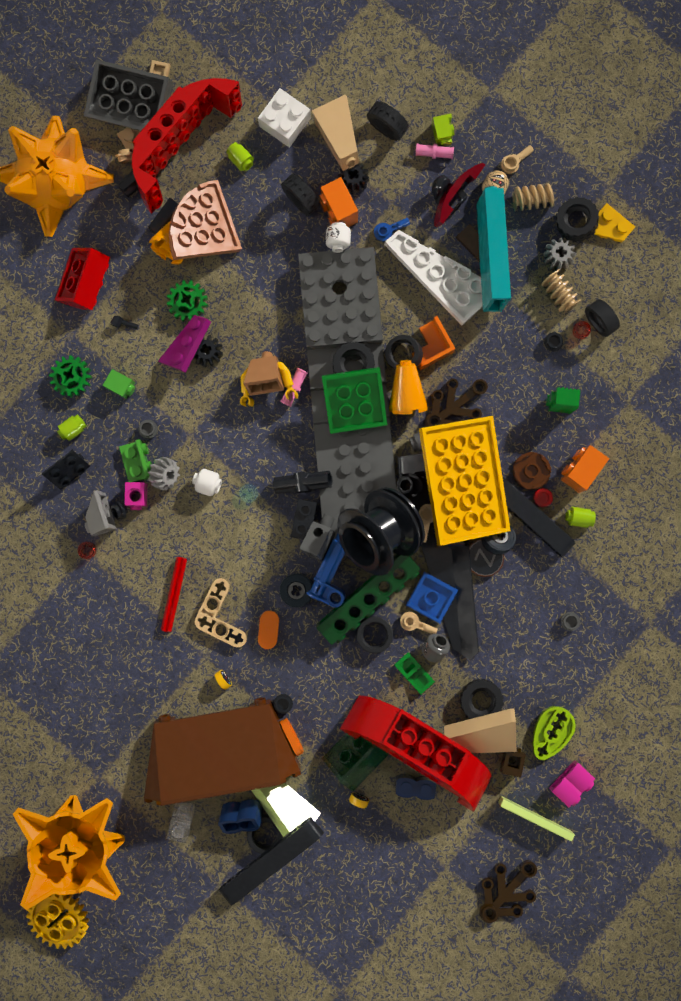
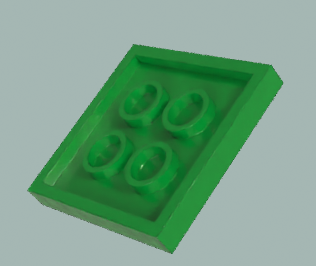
[322,367,387,434]

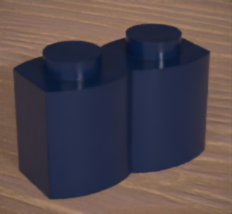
[395,774,436,800]
[218,799,263,834]

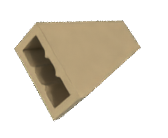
[312,95,360,171]
[443,709,517,753]

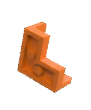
[411,316,456,371]

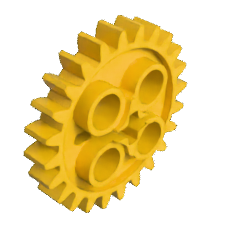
[26,894,89,949]

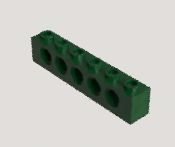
[316,554,420,645]

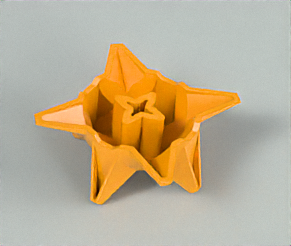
[0,116,114,237]
[13,795,125,910]

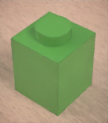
[103,369,135,399]

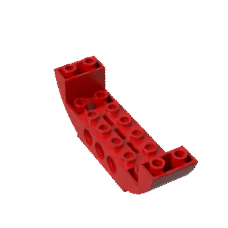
[132,78,242,214]
[340,695,492,812]

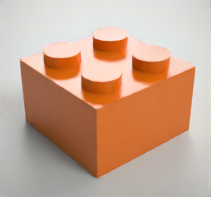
[319,177,358,227]
[560,445,609,493]

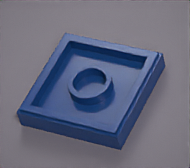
[406,572,458,624]

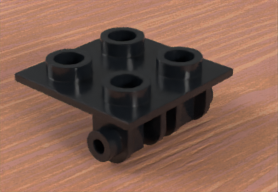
[42,449,90,490]

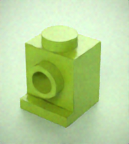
[431,114,455,147]

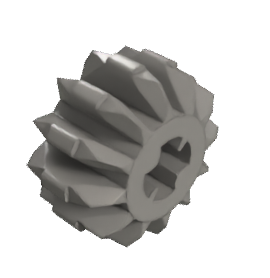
[543,237,576,270]
[148,457,180,490]

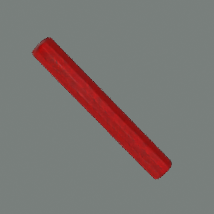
[161,557,187,632]

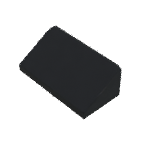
[148,198,178,234]

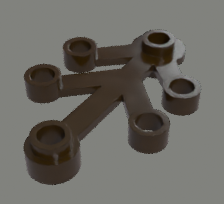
[425,378,488,427]
[479,860,537,923]

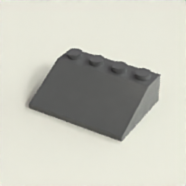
[84,59,174,131]

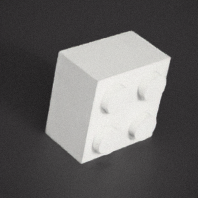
[258,88,311,148]

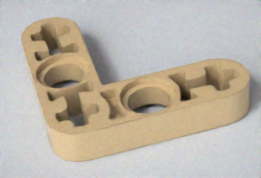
[195,578,247,647]

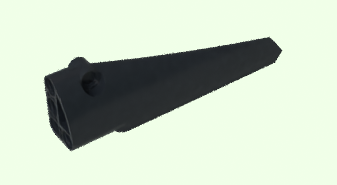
[397,454,479,660]

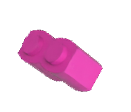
[549,760,595,808]

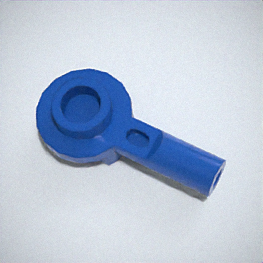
[374,218,410,242]

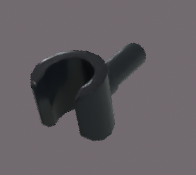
[110,316,139,329]

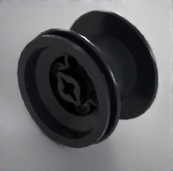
[337,487,425,576]

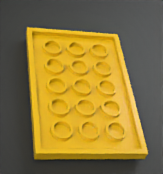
[419,416,511,546]

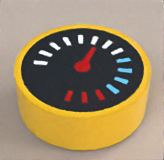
[215,670,232,690]
[349,792,370,808]

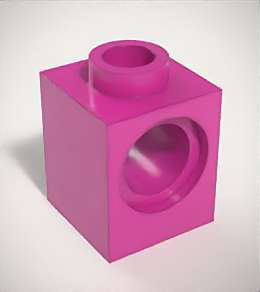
[125,482,147,510]

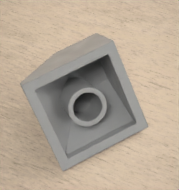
[85,490,117,536]

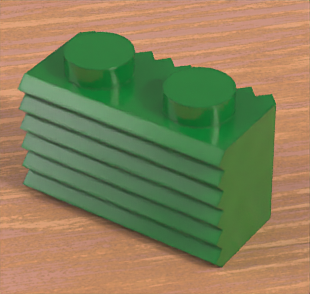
[546,387,580,414]

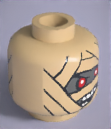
[482,170,509,195]

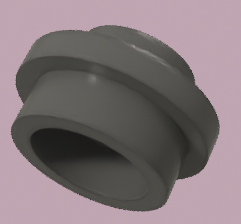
[138,420,158,439]
[560,612,580,631]

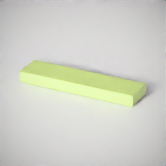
[498,796,575,841]

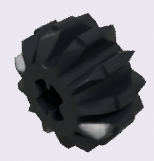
[338,163,369,195]
[193,335,223,368]

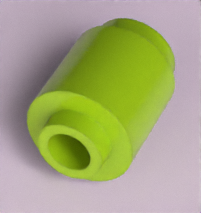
[226,142,254,171]
[57,414,87,441]
[565,507,596,528]

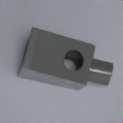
[299,514,335,562]

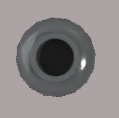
[421,633,450,663]

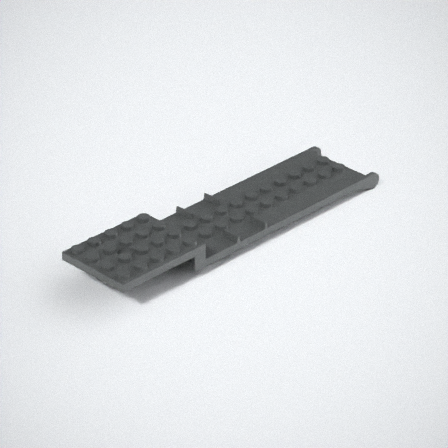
[298,247,397,557]

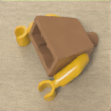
[240,351,298,407]

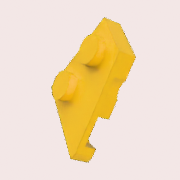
[594,203,635,243]

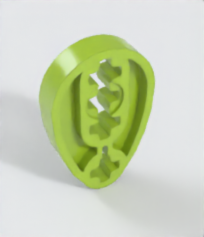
[532,706,576,760]

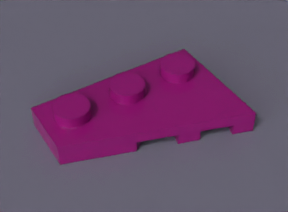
[158,315,211,373]

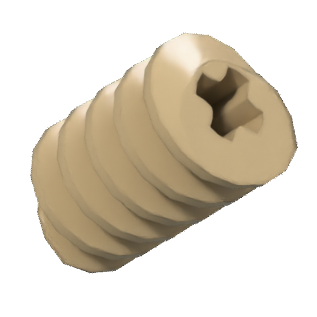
[513,183,554,211]
[541,269,582,312]

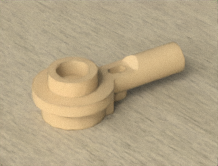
[501,145,534,174]
[115,149,133,163]
[419,504,433,542]
[400,612,438,634]

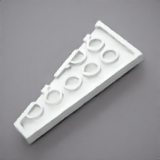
[384,230,483,326]

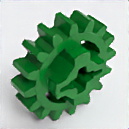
[167,280,208,322]
[49,355,92,398]

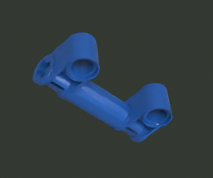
[307,534,346,607]

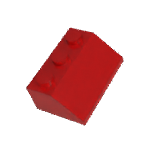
[54,248,110,310]

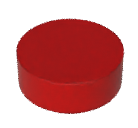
[533,488,553,508]

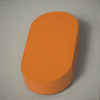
[258,610,279,649]
[280,718,304,756]

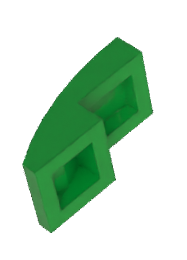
[395,652,435,695]

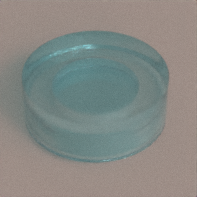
[239,484,259,503]

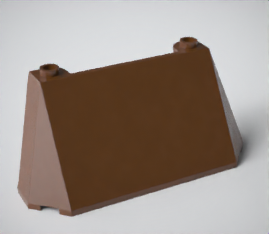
[144,697,301,806]

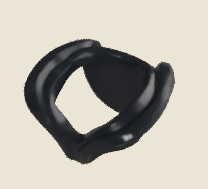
[431,175,467,215]

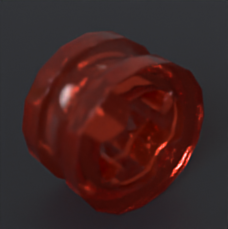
[572,321,591,339]
[77,542,96,559]

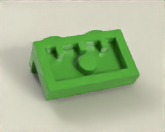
[119,439,152,482]

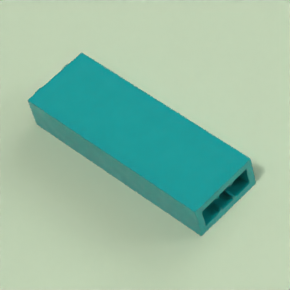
[476,186,511,312]

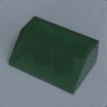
[322,733,389,791]

